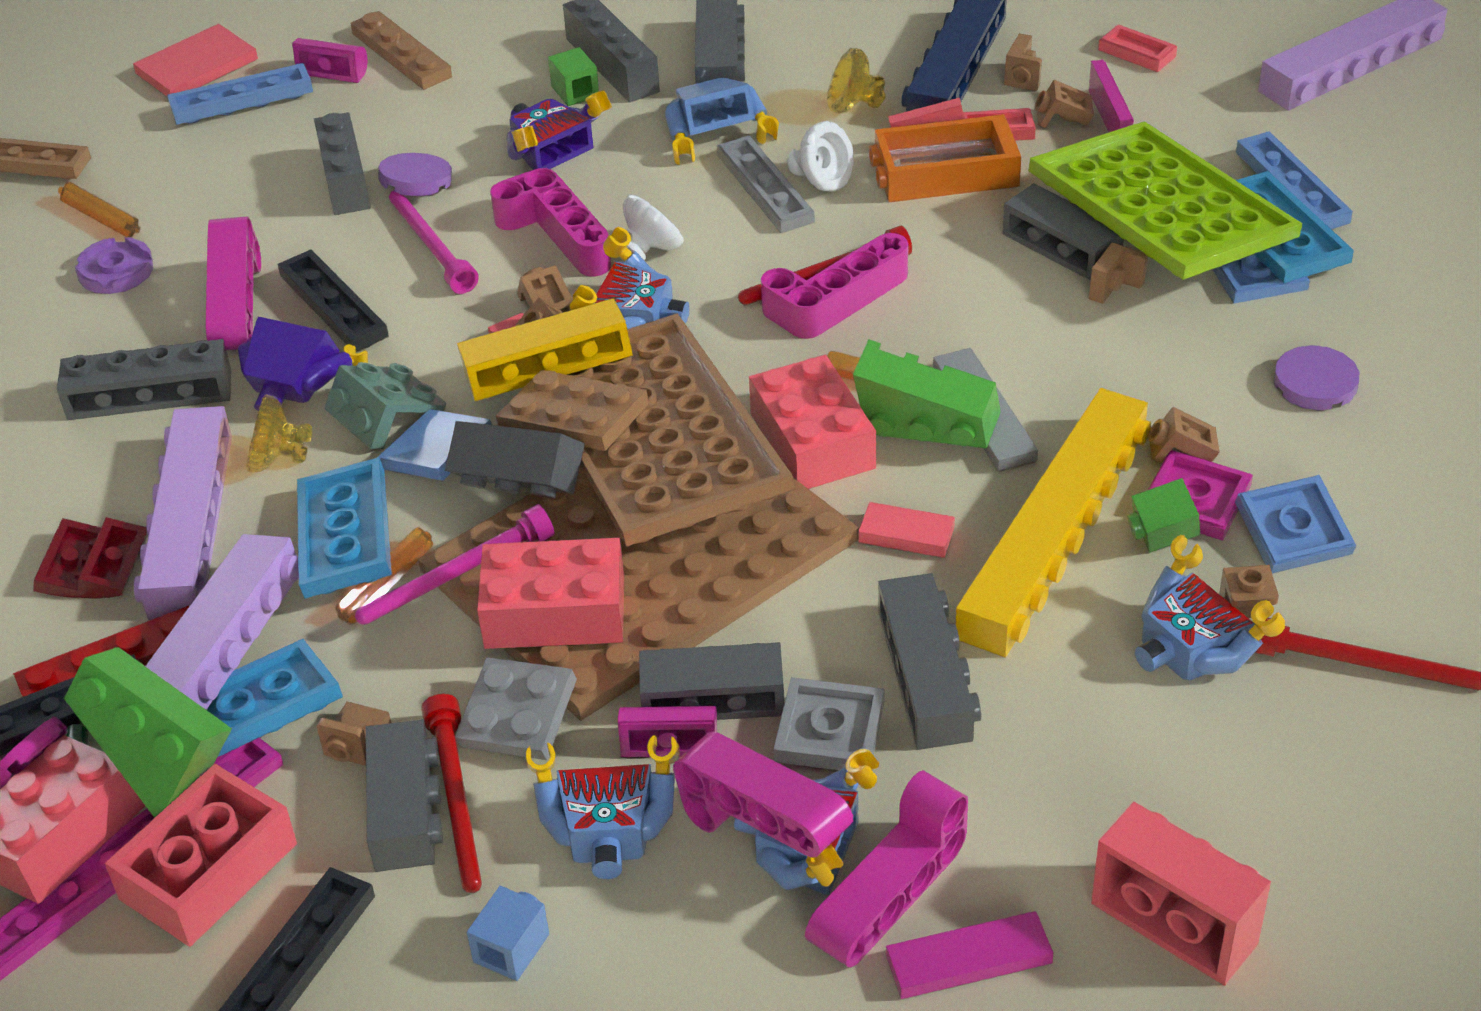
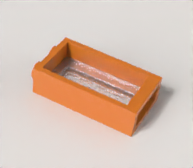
[869,114,1021,202]

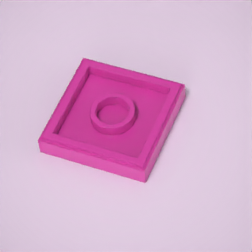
[1148,450,1253,541]

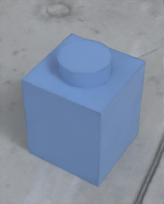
[467,886,549,981]

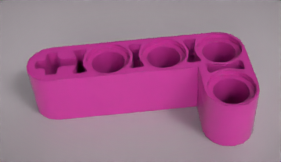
[490,168,611,277]
[206,216,262,351]
[761,233,908,339]
[673,731,853,858]
[805,770,968,968]

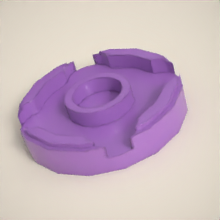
[378,153,452,196]
[75,237,153,294]
[1274,345,1360,411]

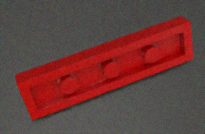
[13,605,190,697]

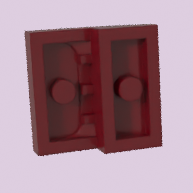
[33,517,148,599]

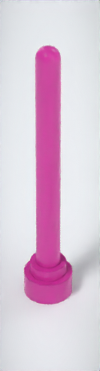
[389,190,479,294]
[355,504,555,625]

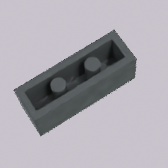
[314,112,371,215]
[1003,183,1124,281]
[445,421,585,499]
[639,642,784,720]
[366,719,443,872]

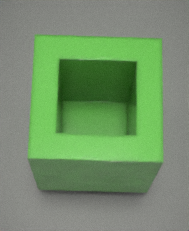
[548,47,599,106]
[1127,478,1200,553]

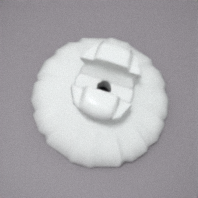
[787,121,854,192]
[623,194,684,260]

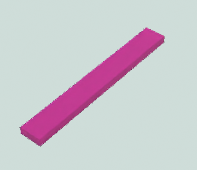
[0,738,284,981]

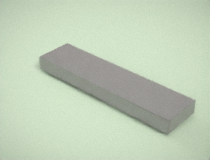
[717,135,815,233]
[933,347,1038,471]

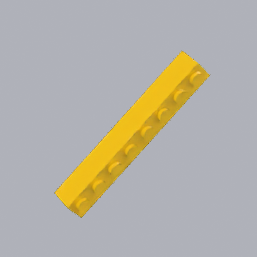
[956,388,1151,658]

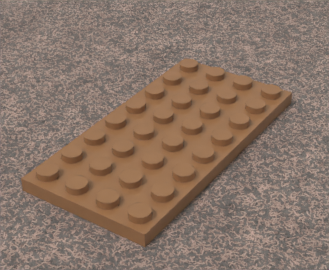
[568,313,795,547]

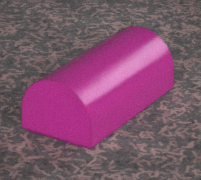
[292,38,368,83]
[618,706,717,757]

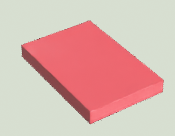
[133,23,258,96]

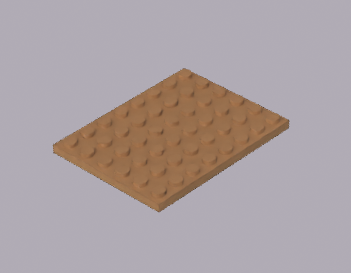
[418,466,859,721]

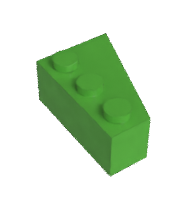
[853,339,1001,448]
[64,647,232,818]

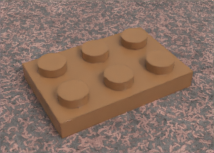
[496,370,649,451]

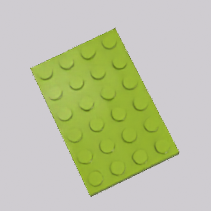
[1028,121,1303,280]

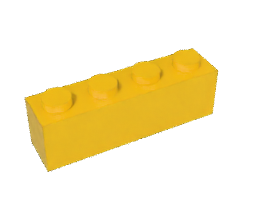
[457,298,633,401]

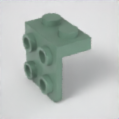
[324,362,446,449]

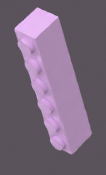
[1258,0,1448,111]
[134,406,232,620]
[145,534,299,710]

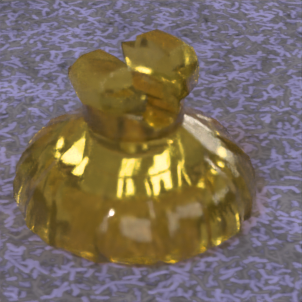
[827,47,886,113]
[246,394,313,472]

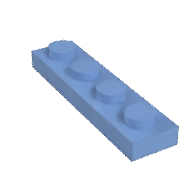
[167,63,313,125]
[1236,131,1353,229]

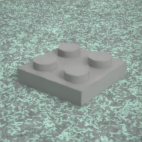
[455,657,577,760]
[773,677,885,770]

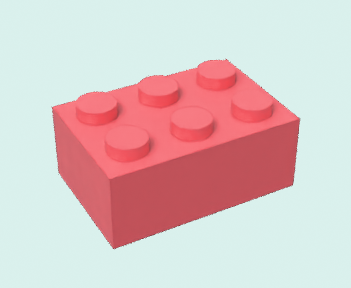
[749,354,876,489]
[477,538,624,649]
[0,735,145,904]
[105,764,297,947]
[1091,802,1271,986]

